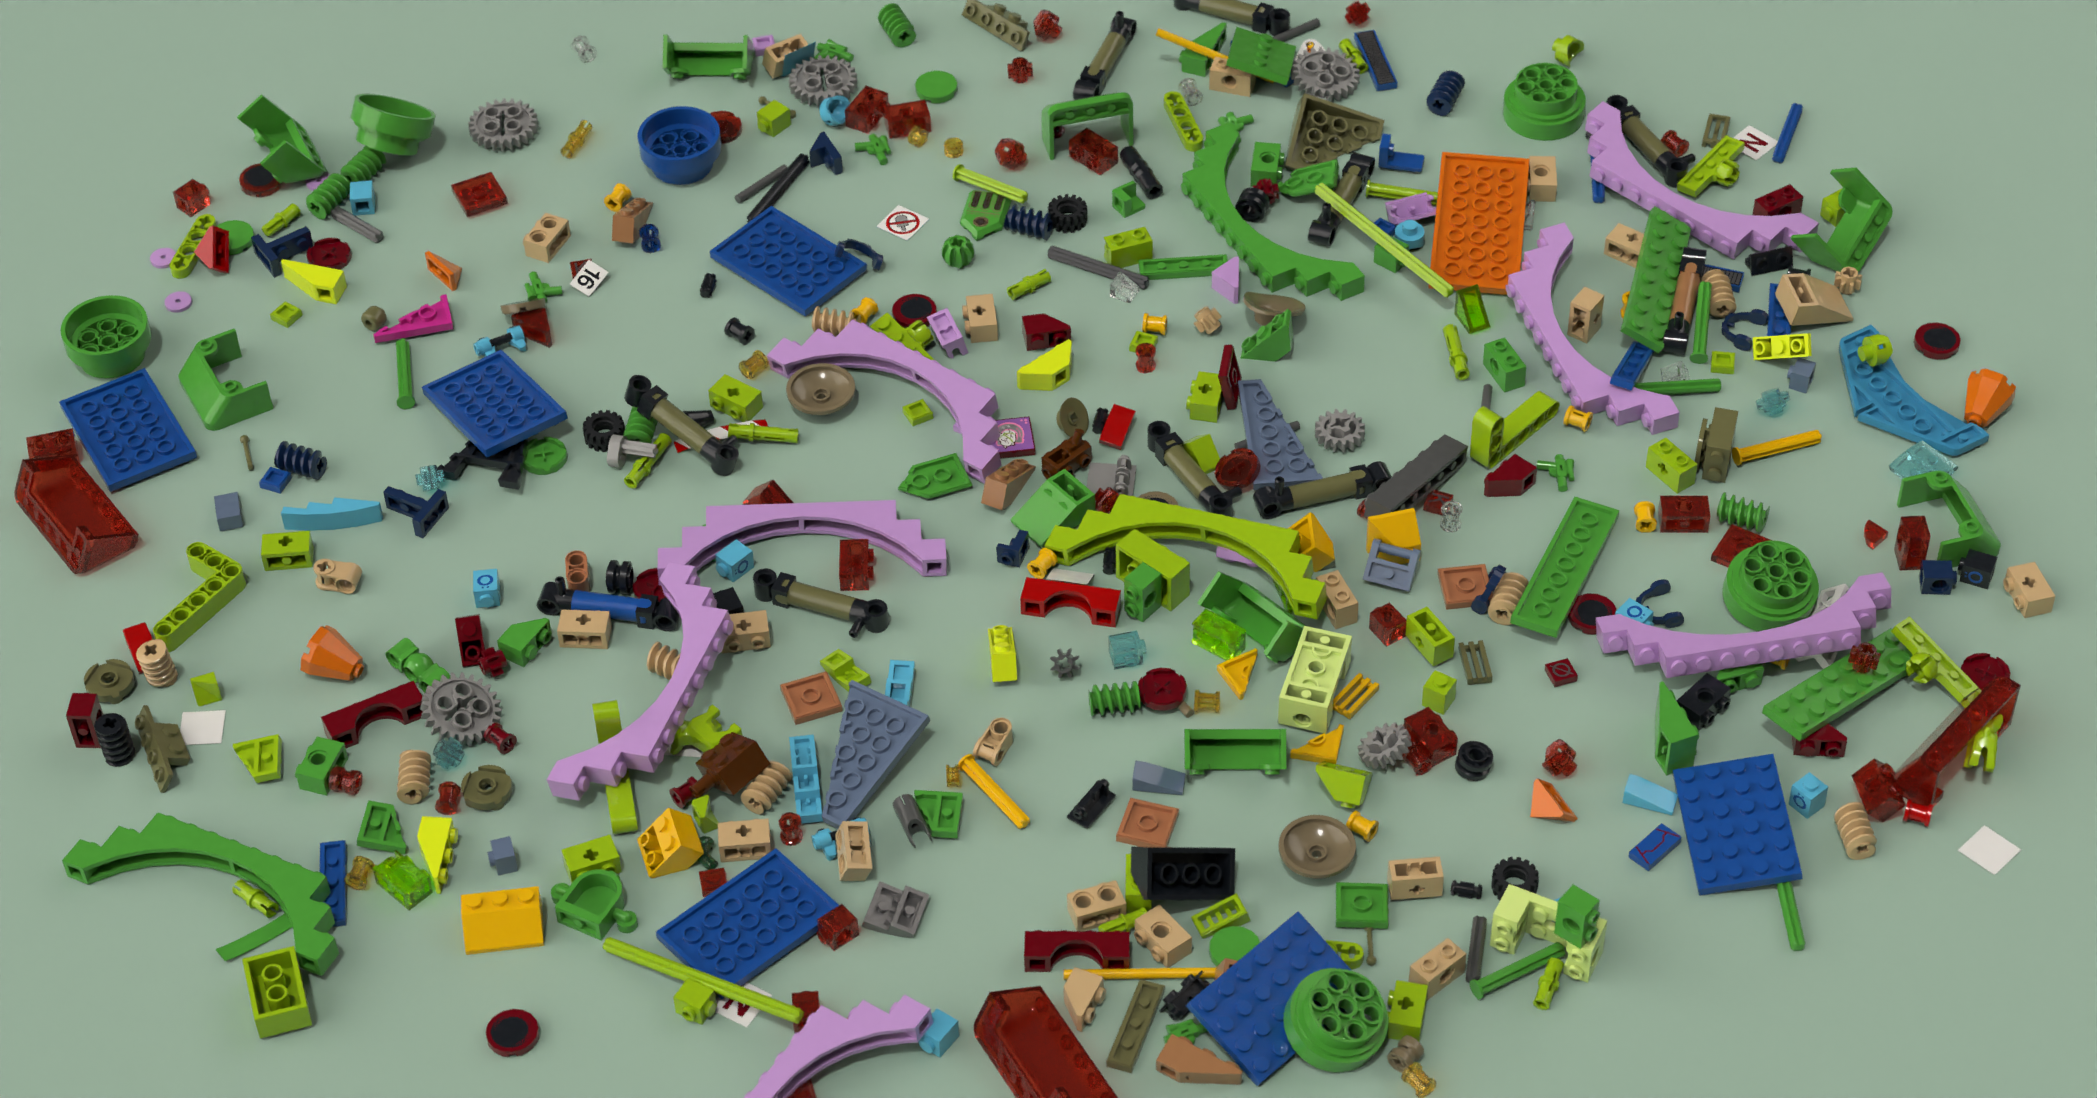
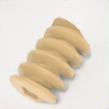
[1701,269,1737,318]
[812,306,861,337]
[1488,572,1529,625]
[136,639,178,687]
[647,642,680,680]
[397,750,431,805]
[741,761,793,815]
[1834,802,1877,860]

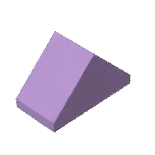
[1212,257,1239,304]

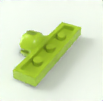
[1677,135,1745,198]
[870,312,934,360]
[1891,616,1979,703]

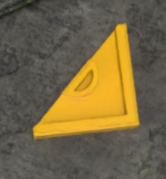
[1217,648,1258,700]
[1290,724,1344,764]

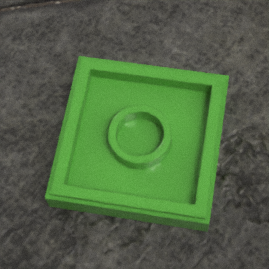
[1336,882,1388,929]

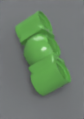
[385,637,450,693]

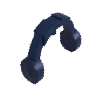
[834,239,883,271]
[1722,309,1768,351]
[1471,564,1507,614]
[1636,579,1684,628]

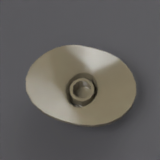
[1243,292,1305,326]

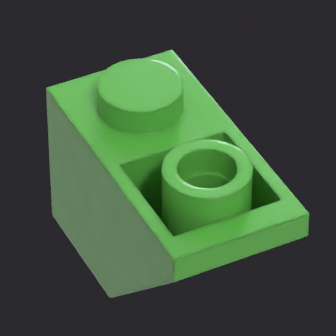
[497,618,552,667]
[1716,663,1764,693]

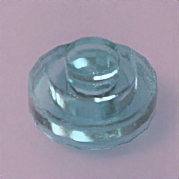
[1755,388,1790,415]

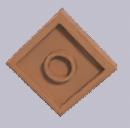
[1437,564,1493,610]
[780,671,842,725]
[1116,798,1179,847]

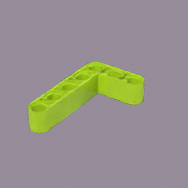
[1470,391,1560,469]
[153,542,246,652]
[592,700,638,835]

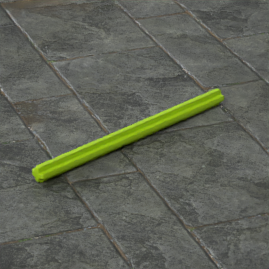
[1315,183,1454,298]
[603,937,804,1024]

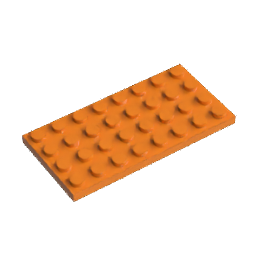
[1428,152,1530,295]

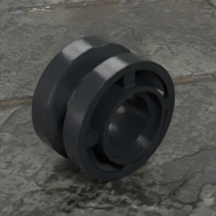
[1235,187,1270,222]
[606,560,634,595]
[1455,741,1493,781]

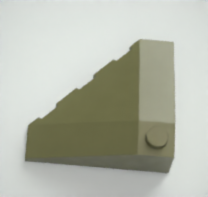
[1284,93,1385,171]

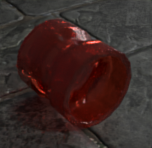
[329,766,363,795]

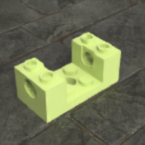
[1278,626,1352,734]
[1490,884,1607,983]

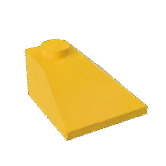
[1366,508,1421,564]
[1289,512,1335,572]

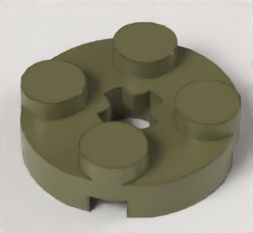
[84,659,135,704]
[461,765,513,811]

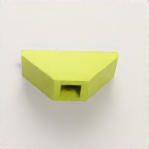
[1753,333,1812,360]
[1017,339,1072,391]

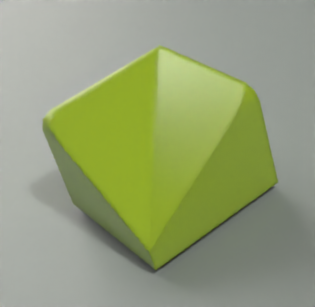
[190,672,222,706]
[691,795,719,834]

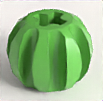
[941,235,974,268]

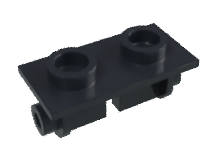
[1745,246,1793,276]
[1067,779,1116,829]
[1160,971,1210,1020]

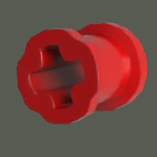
[1903,799,1933,827]

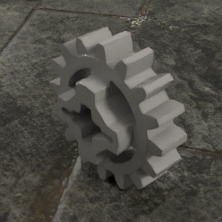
[1315,409,1365,452]
[1357,722,1412,769]

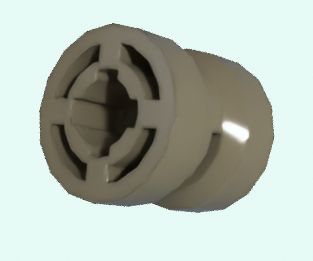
[1387,1035,1424,1073]

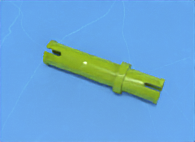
[1443,324,1470,380]
[728,423,799,444]
[624,433,672,489]

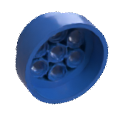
[638,106,721,185]

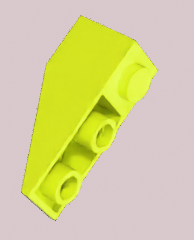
[281,259,347,304]
[988,625,1017,682]
[417,816,458,894]

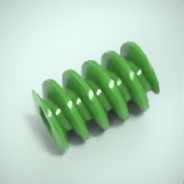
[878,3,917,48]
[341,146,386,182]
[306,173,350,219]
[623,406,658,443]
[1717,492,1770,533]
[1088,681,1140,716]

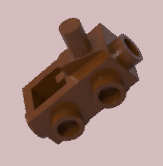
[1041,428,1092,479]

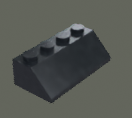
[1131,846,1235,900]

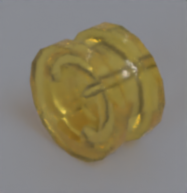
[908,126,928,148]
[944,138,964,158]
[946,764,960,787]

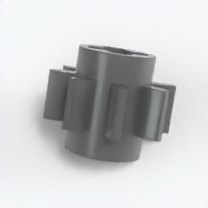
[1050,648,1080,678]

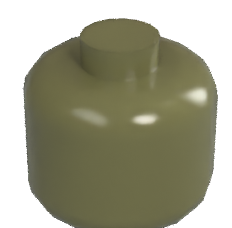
[361,306,387,331]

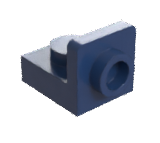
[996,529,1029,568]

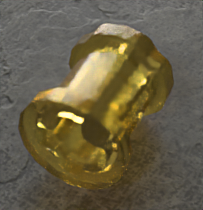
[739,350,769,379]
[1194,690,1220,713]
[344,856,375,890]
[1401,1062,1436,1098]

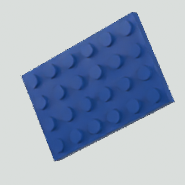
[710,206,867,317]
[422,350,568,457]
[59,368,197,492]
[1673,754,1802,896]
[656,848,843,1000]
[1186,911,1358,1086]

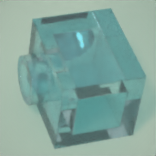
[1108,630,1146,670]

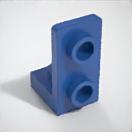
[1378,134,1424,172]

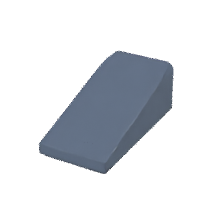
[214,492,243,531]
[1132,761,1185,795]

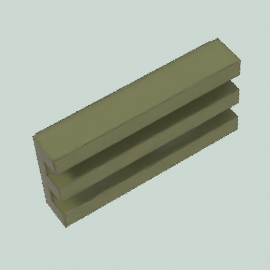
[1702,113,1731,148]
[1458,640,1493,685]

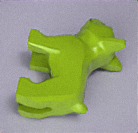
[670,704,743,755]
[1962,709,2003,773]

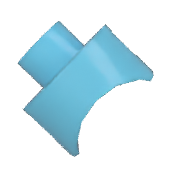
[819,96,851,126]
[1394,220,1425,249]

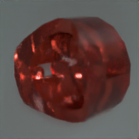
[1033,10,1062,40]
[994,138,1027,170]
[1542,739,1577,777]

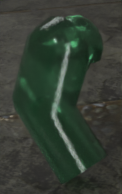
[698,836,718,871]

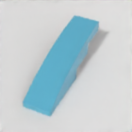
[281,497,383,531]
[885,660,915,706]
[789,734,823,824]

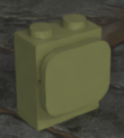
[1695,407,1738,483]

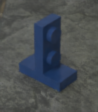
[251,226,313,278]
[383,486,449,538]

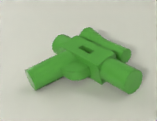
[814,39,854,62]
[1218,112,1254,143]
[855,134,891,165]
[524,271,562,303]
[1537,454,1575,492]
[1163,1019,1208,1044]

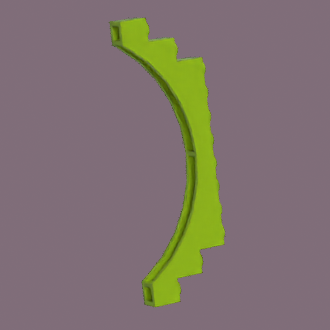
[1045,494,1327,620]

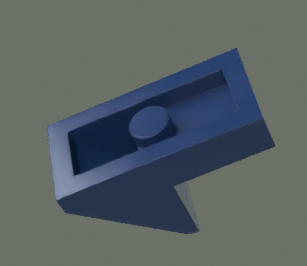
[809,132,843,175]

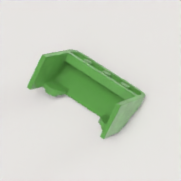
[663,34,754,80]
[1041,92,1133,160]
[237,94,327,184]
[1790,167,1893,272]
[178,328,273,431]
[1897,470,2001,568]
[1197,571,1306,663]
[1184,729,1286,774]

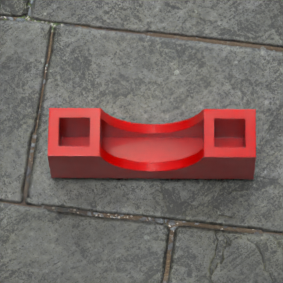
[1020,577,1121,628]

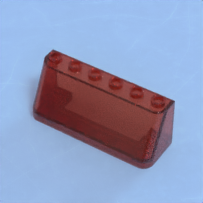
[14,455,139,574]
[1891,676,2021,807]
[974,986,1118,1098]

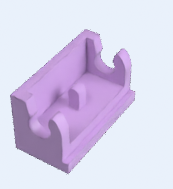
[1385,192,1436,225]
[927,308,968,358]

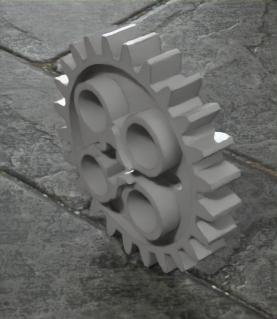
[1291,47,1360,102]
[789,55,857,107]
[468,98,539,151]
[420,672,502,747]

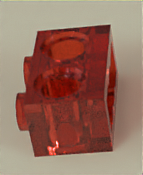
[845,86,890,134]
[1069,128,1118,176]
[26,428,80,472]
[839,539,874,591]

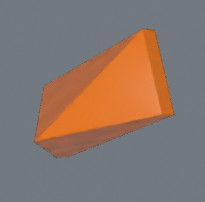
[425,251,462,291]
[1530,778,1578,822]

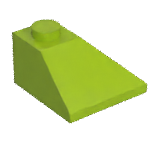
[1315,761,1373,809]

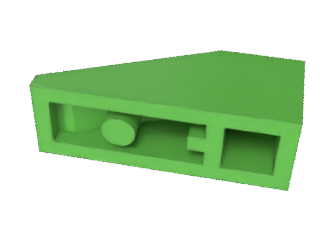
[1179,22,1227,77]

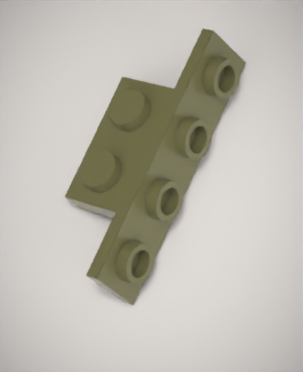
[962,0,1030,51]
[135,705,190,793]

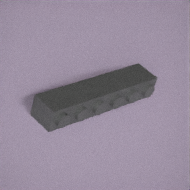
[1364,434,1468,518]

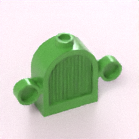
[551,870,638,941]

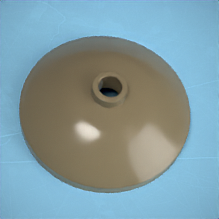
[786,363,855,415]
[1279,815,1356,879]

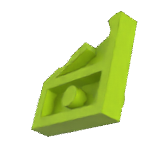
[232,734,282,783]

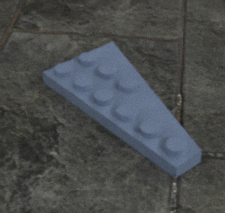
[1238,379,1323,490]

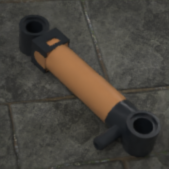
[1662,247,1707,355]

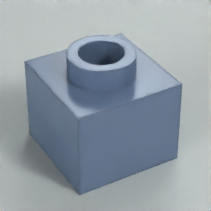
[1787,357,1816,394]
[487,836,518,876]

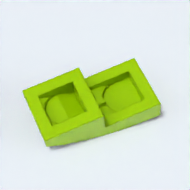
[820,649,872,692]

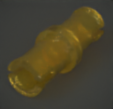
[560,120,593,159]

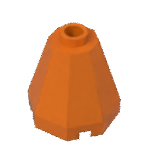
[1964,368,2016,428]
[301,625,364,681]

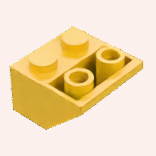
[637,808,704,878]

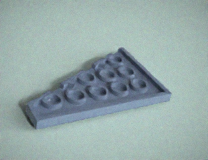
[822,680,930,829]

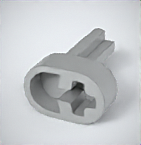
[607,434,658,468]

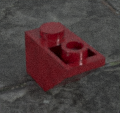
[1022,313,1071,351]
[1484,454,1537,497]
[455,614,485,667]
[1792,723,1847,757]

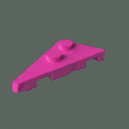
[373,294,453,343]

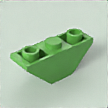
[1241,309,1293,362]

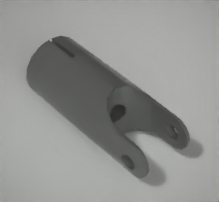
[893,794,932,848]

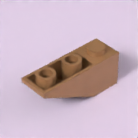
[612,198,653,244]
[981,459,1036,510]
[1156,1034,1243,1085]

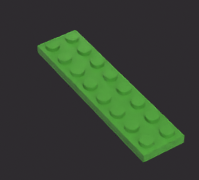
[1621,206,1691,353]
[1510,496,1620,638]
[1762,628,1913,741]

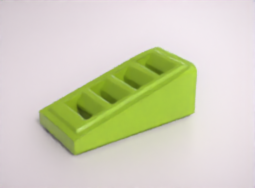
[1191,893,1251,939]

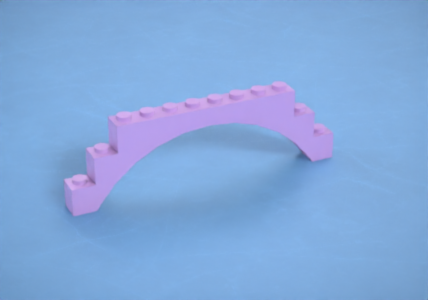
[1585,101,1819,259]
[1506,222,1680,435]
[767,319,1002,484]
[657,500,947,585]
[547,562,733,801]
[1596,572,1891,678]
[744,994,933,1098]

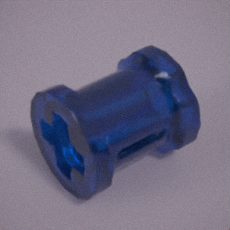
[639,224,661,253]

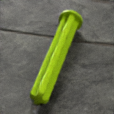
[952,164,1028,204]
[1366,180,1438,205]

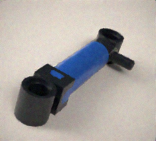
[537,576,680,631]

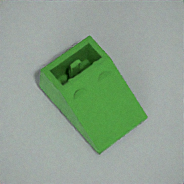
[1011,469,1095,548]
[1655,681,1699,776]

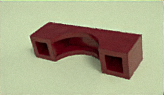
[321,681,423,748]
[1024,930,1130,972]

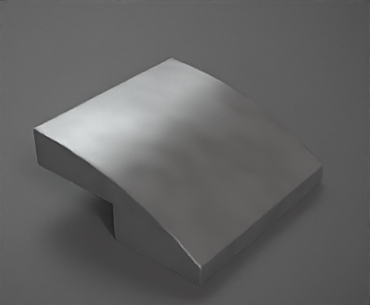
[862,881,929,938]

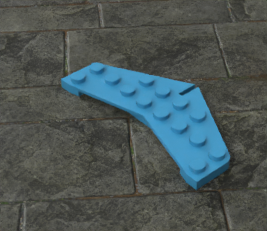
[1839,325,1989,456]

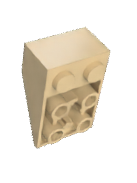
[1775,273,1853,326]

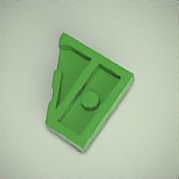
[914,790,963,839]
[357,800,406,855]

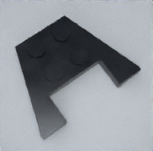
[436,438,528,490]

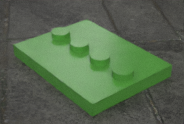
[1226,27,1296,85]

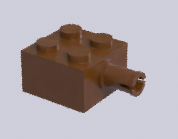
[689,732,770,799]

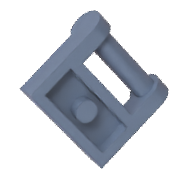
[1363,538,1421,592]

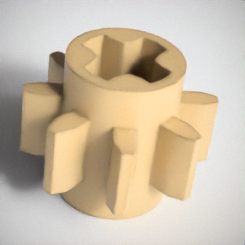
[1834,267,1862,295]
[1193,306,1222,334]

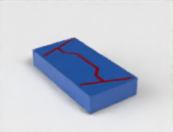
[1628,823,1682,871]

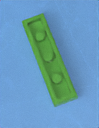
[1138,254,1228,280]

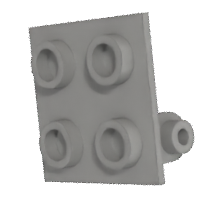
[1086,455,1136,500]

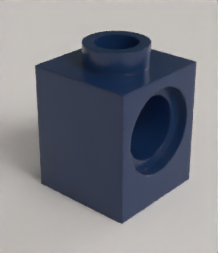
[1919,560,1957,595]

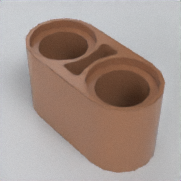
[565,550,590,592]

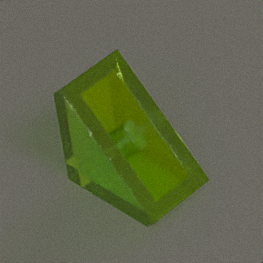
[1454,284,1491,334]

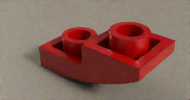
[1099,404,1136,450]

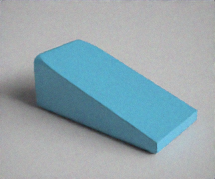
[1622,774,1678,815]

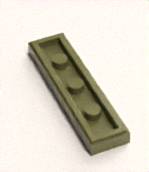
[1106,979,1165,1073]

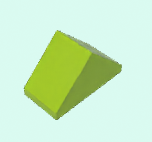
[1184,434,1222,474]

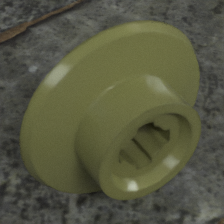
[1056,397,1089,437]

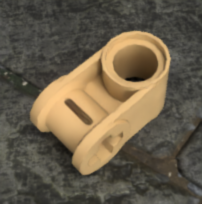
[313,559,362,594]
[973,717,1013,767]

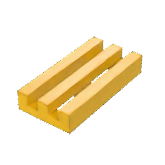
[1333,673,1379,719]

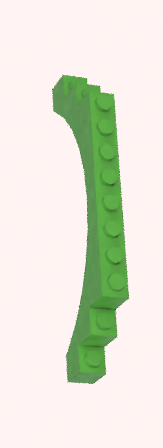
[1181,123,1365,301]
[62,812,339,976]

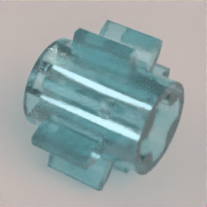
[415,465,445,491]
[433,737,464,770]

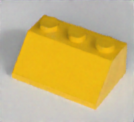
[461,886,544,955]

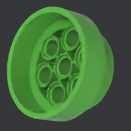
[1503,63,1586,141]
[351,94,436,155]
[60,295,151,379]
[1722,540,1819,632]
[1283,968,1388,1073]

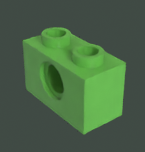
[1250,142,1285,187]
[1483,337,1526,393]
[1124,562,1162,622]
[295,736,348,796]
[1554,884,1600,949]

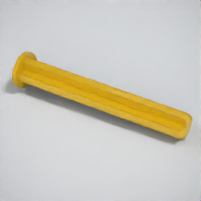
[1732,430,1822,466]
[957,754,1030,829]

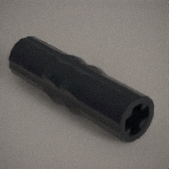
[1120,145,1163,199]

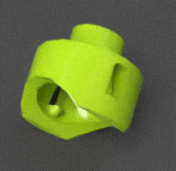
[1552,35,1584,67]
[1858,334,1893,367]

